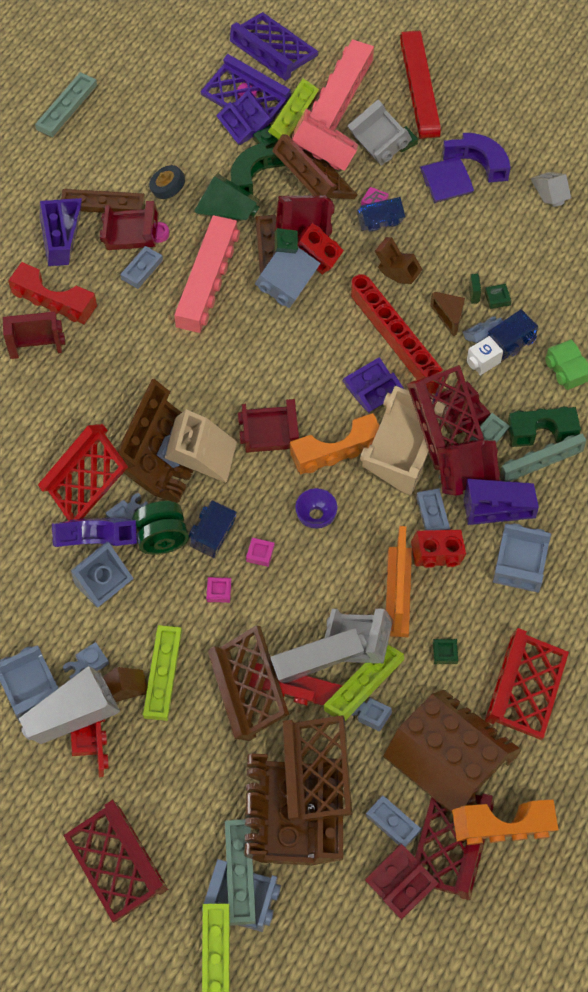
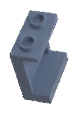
[255,248,320,308]
[493,524,551,593]
[0,645,58,723]
[202,859,281,932]

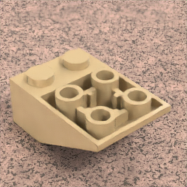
[165,409,237,483]

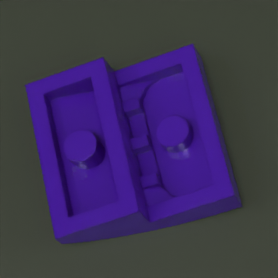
[216,90,273,145]
[420,157,474,203]
[342,357,404,413]

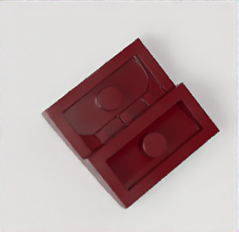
[431,381,491,435]
[364,843,438,920]

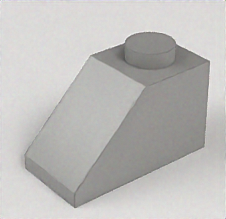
[531,172,571,207]

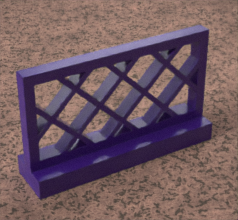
[230,12,318,81]
[200,54,291,128]

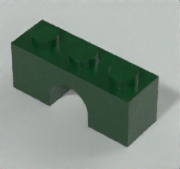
[507,406,581,447]

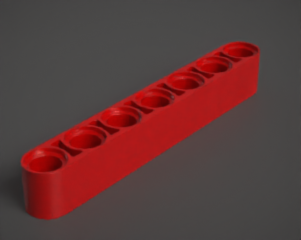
[400,30,441,139]
[351,274,443,394]

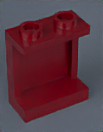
[275,195,335,237]
[100,201,159,250]
[3,311,66,359]
[238,399,299,453]
[438,439,500,496]

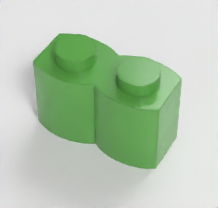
[545,340,588,390]

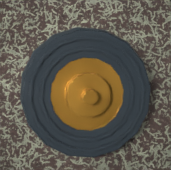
[149,165,185,199]

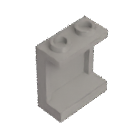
[348,100,412,166]
[325,609,393,663]

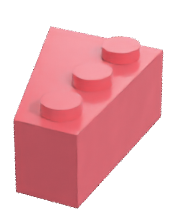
[292,109,358,171]

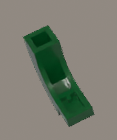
[231,143,286,195]

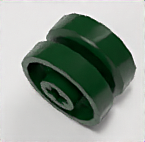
[132,501,189,555]

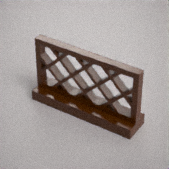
[272,134,358,199]
[208,625,289,741]
[283,715,352,826]

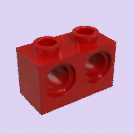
[298,223,344,275]
[411,530,466,568]

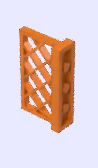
[386,526,412,637]

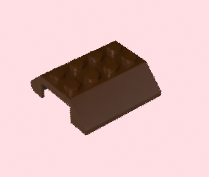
[117,379,194,503]
[383,690,521,814]
[244,753,343,866]

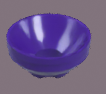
[295,488,338,529]

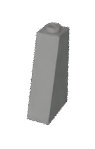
[270,628,367,684]
[19,666,120,744]

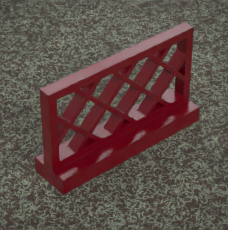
[407,365,484,470]
[415,793,494,900]
[63,799,169,923]

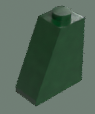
[194,173,260,220]

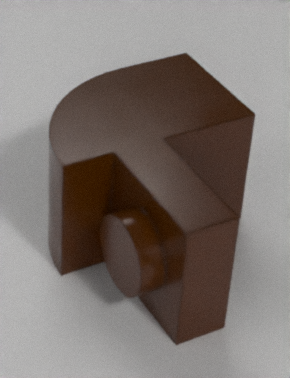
[375,237,423,284]

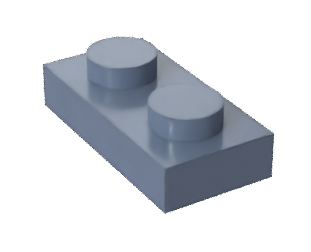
[120,246,163,289]
[416,489,450,530]
[366,795,421,847]

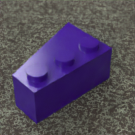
[40,198,82,266]
[464,479,539,525]

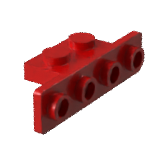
[249,663,342,706]
[70,719,109,778]

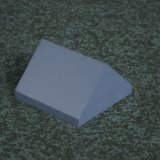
[71,542,134,608]

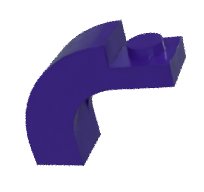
[442,133,511,183]
[52,518,137,547]

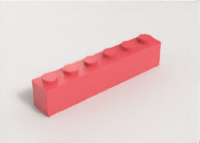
[309,39,374,131]
[174,215,240,333]

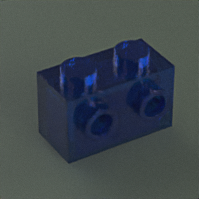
[356,197,406,232]
[487,309,538,360]
[189,500,237,559]

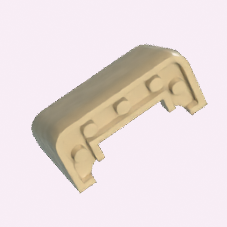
[360,386,446,496]

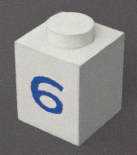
[467,336,503,375]

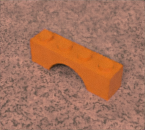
[290,413,379,475]
[452,799,559,845]

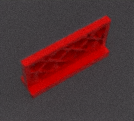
[38,424,128,521]
[485,628,569,740]

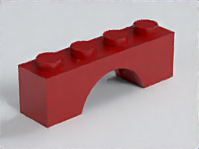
[8,262,97,324]

